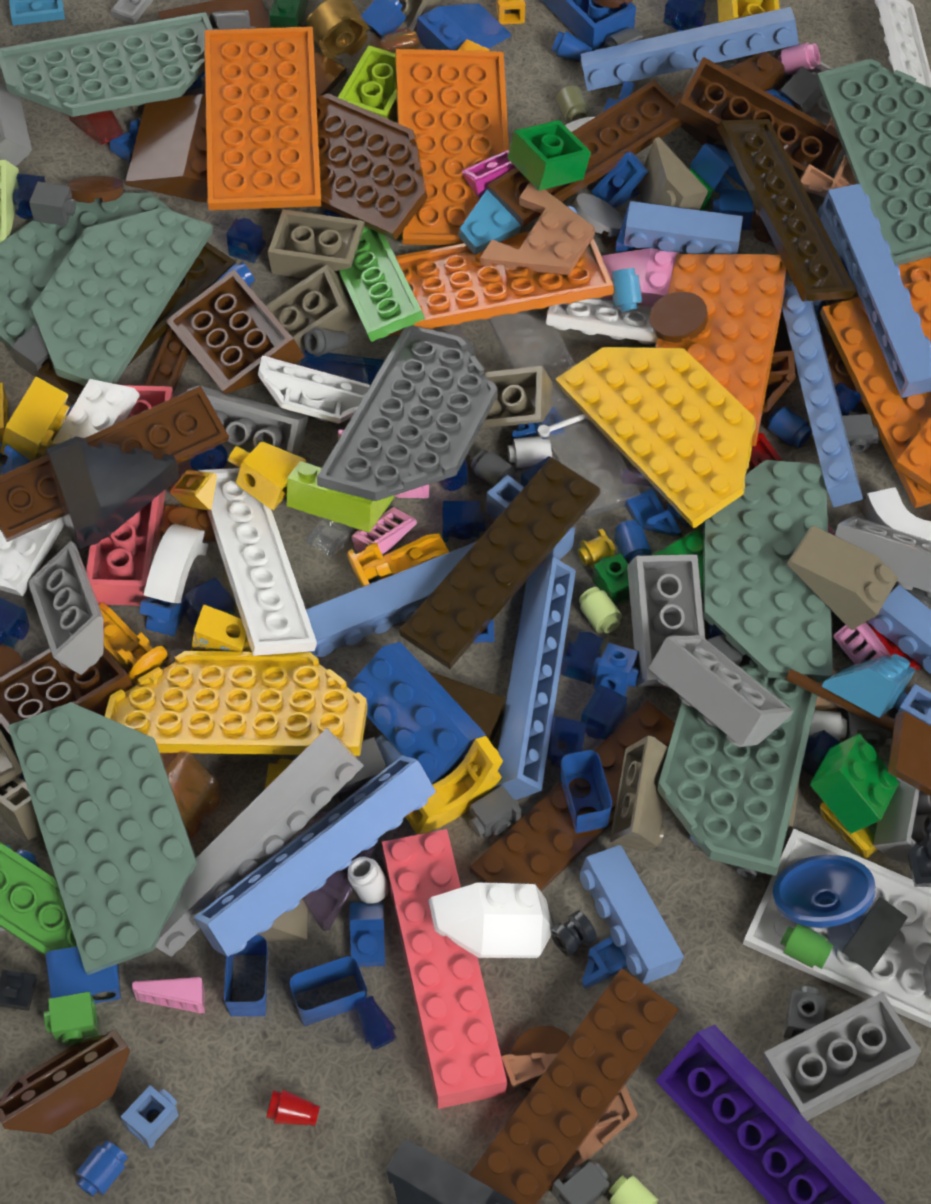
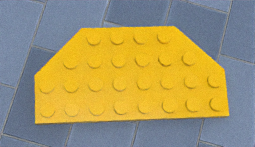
[555,347,756,528]
[104,651,368,756]

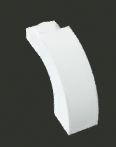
[863,487,931,541]
[144,524,208,603]

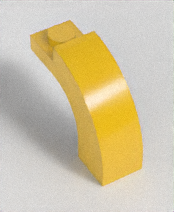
[405,736,503,835]

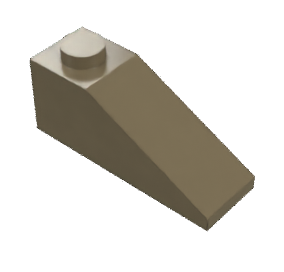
[0,777,42,841]

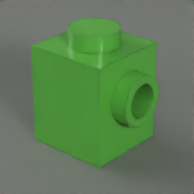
[44,992,99,1044]

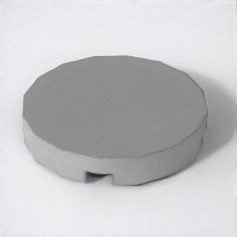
[572,193,623,237]

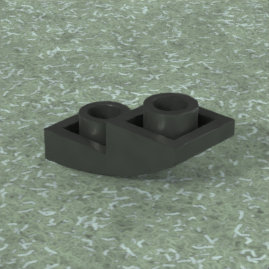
[841,897,908,972]

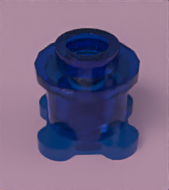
[835,383,862,416]
[190,444,228,470]

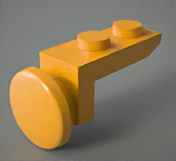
[348,533,449,587]
[99,602,168,684]

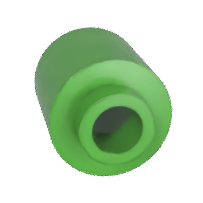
[780,923,834,969]

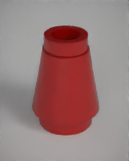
[266,1089,320,1127]

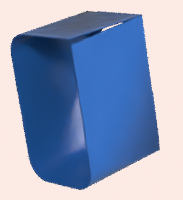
[690,144,747,193]
[560,750,612,833]
[224,935,268,1016]
[45,947,121,1003]
[290,956,367,1027]

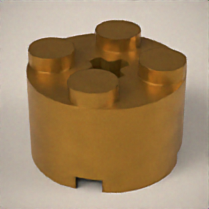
[306,0,369,60]

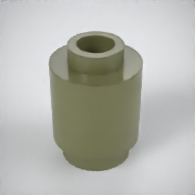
[556,86,589,123]

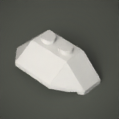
[258,355,371,423]
[428,883,553,958]

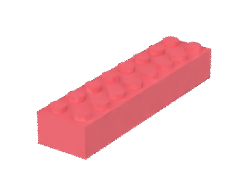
[86,385,174,606]
[382,829,507,1109]

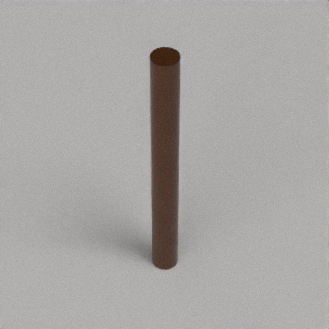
[785,668,895,733]

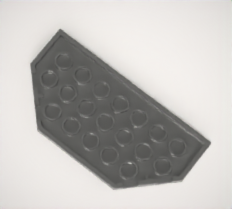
[317,325,497,501]

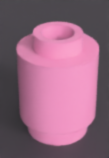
[778,42,820,75]

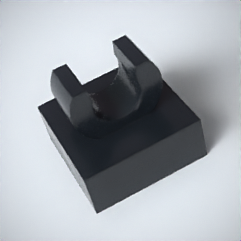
[0,970,38,1011]

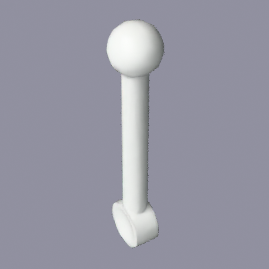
[538,414,589,438]

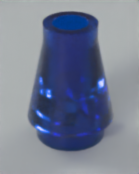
[355,996,397,1051]

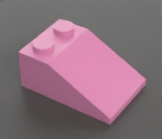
[601,248,679,307]

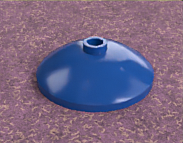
[773,855,876,928]

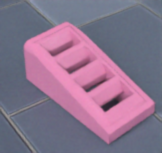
[351,507,417,556]
[833,622,891,664]
[132,977,205,1013]

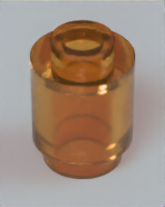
[379,27,420,53]

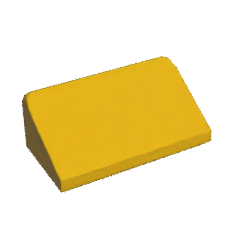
[170,470,217,510]
[820,802,878,859]

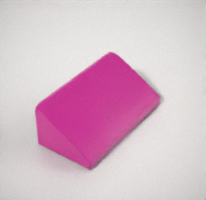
[462,150,515,198]

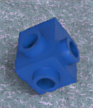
[592,643,640,698]

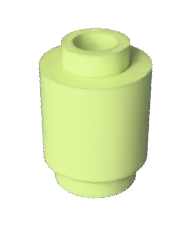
[579,587,622,634]
[609,1175,658,1204]

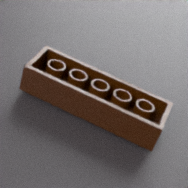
[671,57,842,179]

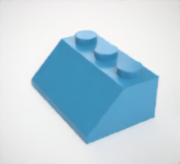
[822,654,916,718]

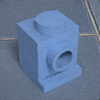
[894,684,931,726]
[121,1085,179,1149]

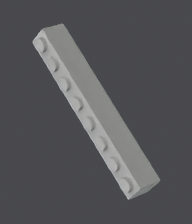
[156,728,364,957]

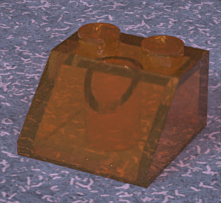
[166,750,221,838]

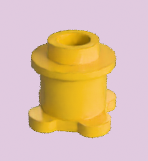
[578,528,615,569]

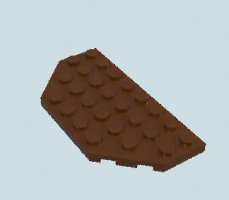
[316,94,428,240]

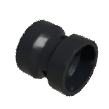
[550,910,597,957]

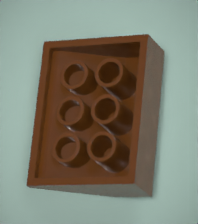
[125,94,208,203]
[165,269,304,394]
[0,648,133,752]

